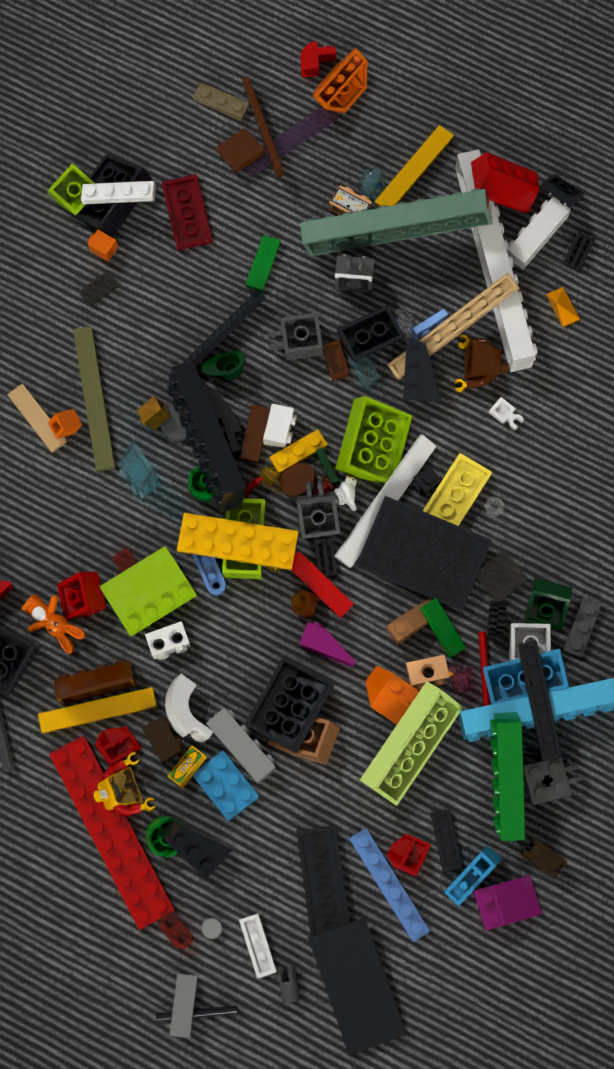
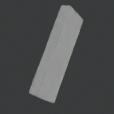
[170,974,198,1038]

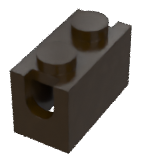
[142,717,184,764]
[521,838,567,879]

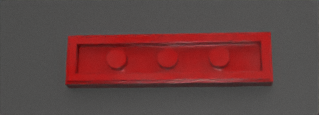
[292,551,354,618]

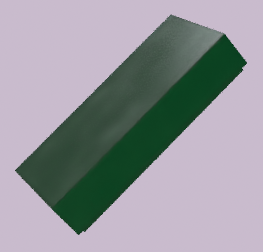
[316,448,338,488]

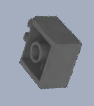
[335,254,374,293]
[267,313,323,360]
[297,480,340,539]
[523,758,583,805]

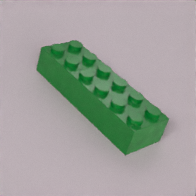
[490,712,525,841]

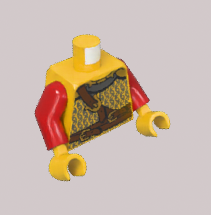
[94,752,156,816]

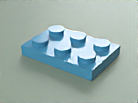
[193,750,259,822]

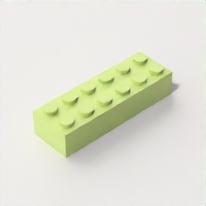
[360,681,463,806]

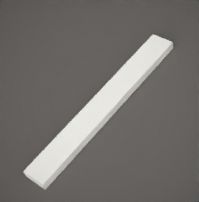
[334,434,436,568]

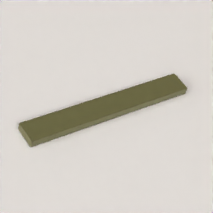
[73,326,115,472]

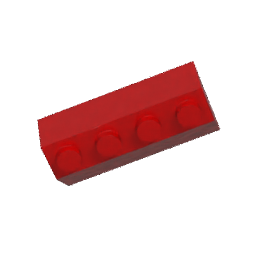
[471,152,540,214]

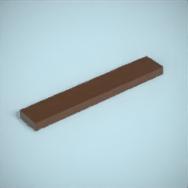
[242,77,283,178]

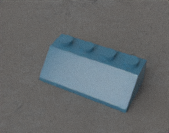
[483,649,571,705]

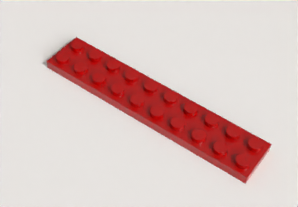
[49,735,175,930]

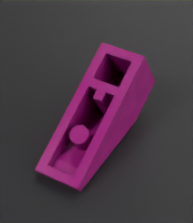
[299,621,355,668]

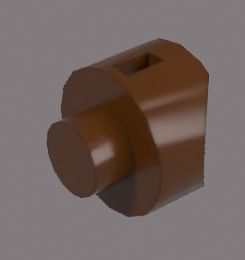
[291,590,319,619]

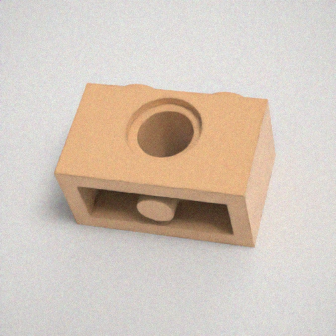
[406,655,450,690]

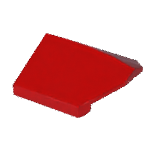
[95,726,142,766]
[387,833,431,877]

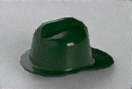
[202,351,246,380]

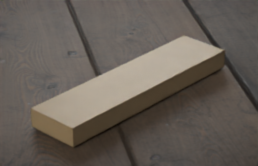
[7,383,67,453]

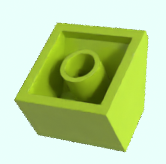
[47,163,95,216]

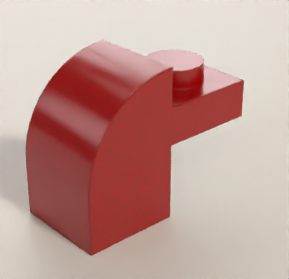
[300,41,336,77]

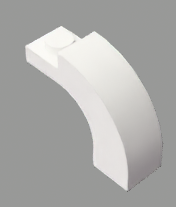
[165,674,213,743]

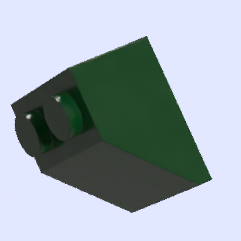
[524,578,572,631]

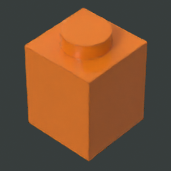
[88,230,118,262]
[48,409,82,439]

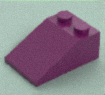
[472,875,542,931]

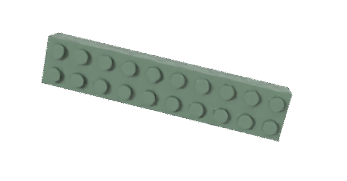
[300,188,493,256]

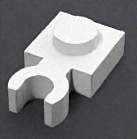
[489,397,524,430]

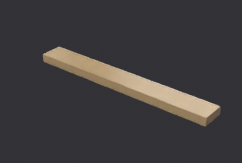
[387,273,520,380]

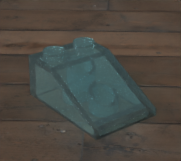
[119,441,160,499]

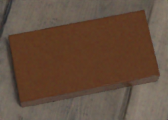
[322,340,350,381]

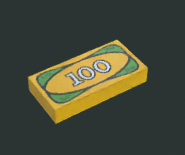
[167,746,207,789]

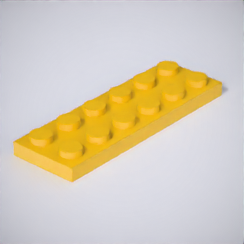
[177,513,298,570]

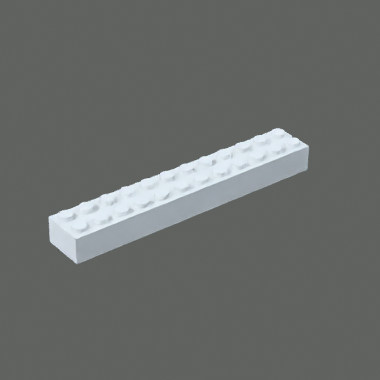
[455,150,537,372]

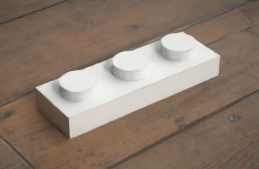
[239,914,277,979]

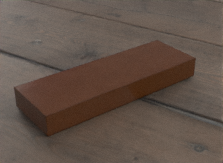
[240,405,270,463]

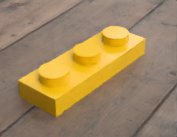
[269,429,328,474]

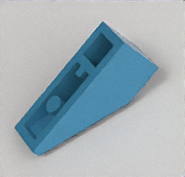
[444,845,502,906]

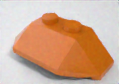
[313,48,368,113]
[366,666,420,726]

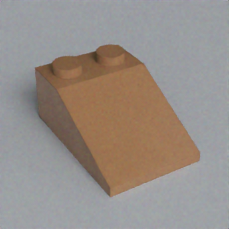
[267,718,340,765]

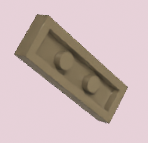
[193,82,250,121]

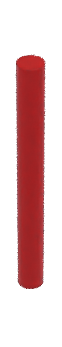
[478,632,491,706]

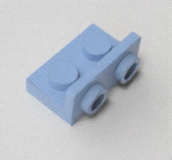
[412,309,448,341]

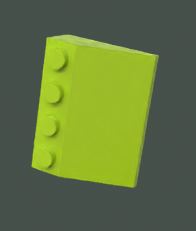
[335,396,412,485]
[99,546,197,637]

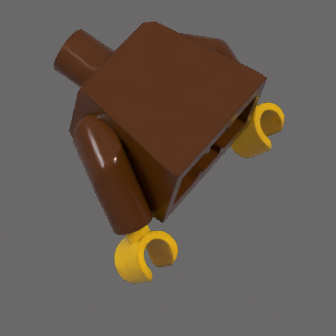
[454,334,509,392]

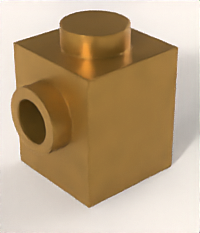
[137,396,171,430]

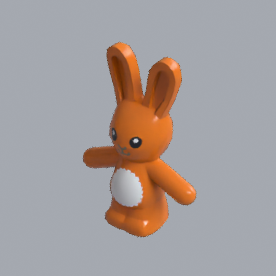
[21,594,85,654]

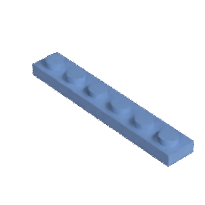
[349,828,430,942]

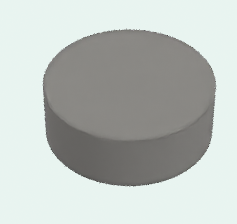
[202,918,222,939]

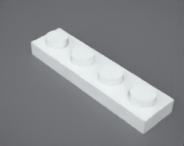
[81,181,156,204]

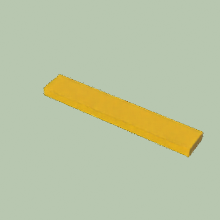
[374,125,454,207]
[38,687,157,734]

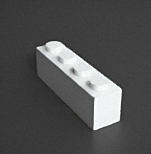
[507,196,571,270]

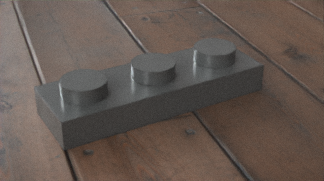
[563,597,601,658]

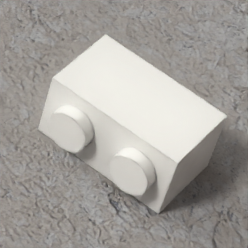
[263,404,297,448]

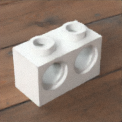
[145,621,190,660]

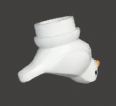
[334,475,357,511]

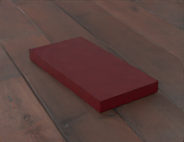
[161,174,213,251]

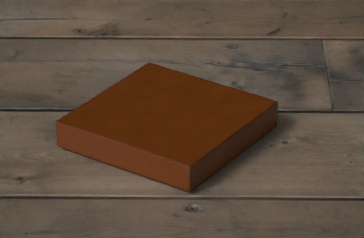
[215,128,266,173]

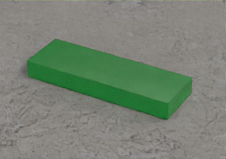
[245,235,281,292]
[420,598,466,658]

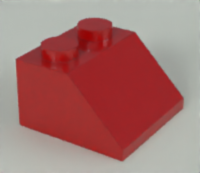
[57,572,106,621]

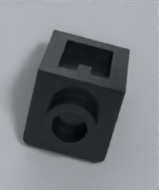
[412,466,442,496]

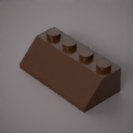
[54,659,137,705]

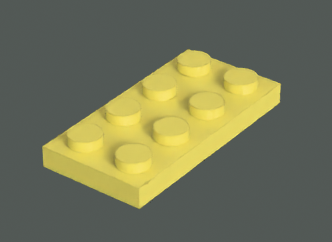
[423,453,492,526]

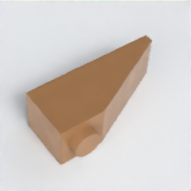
[386,598,433,646]

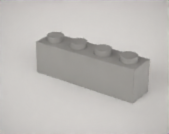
[206,708,276,785]

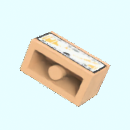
[329,185,372,215]

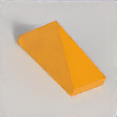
[546,287,580,327]

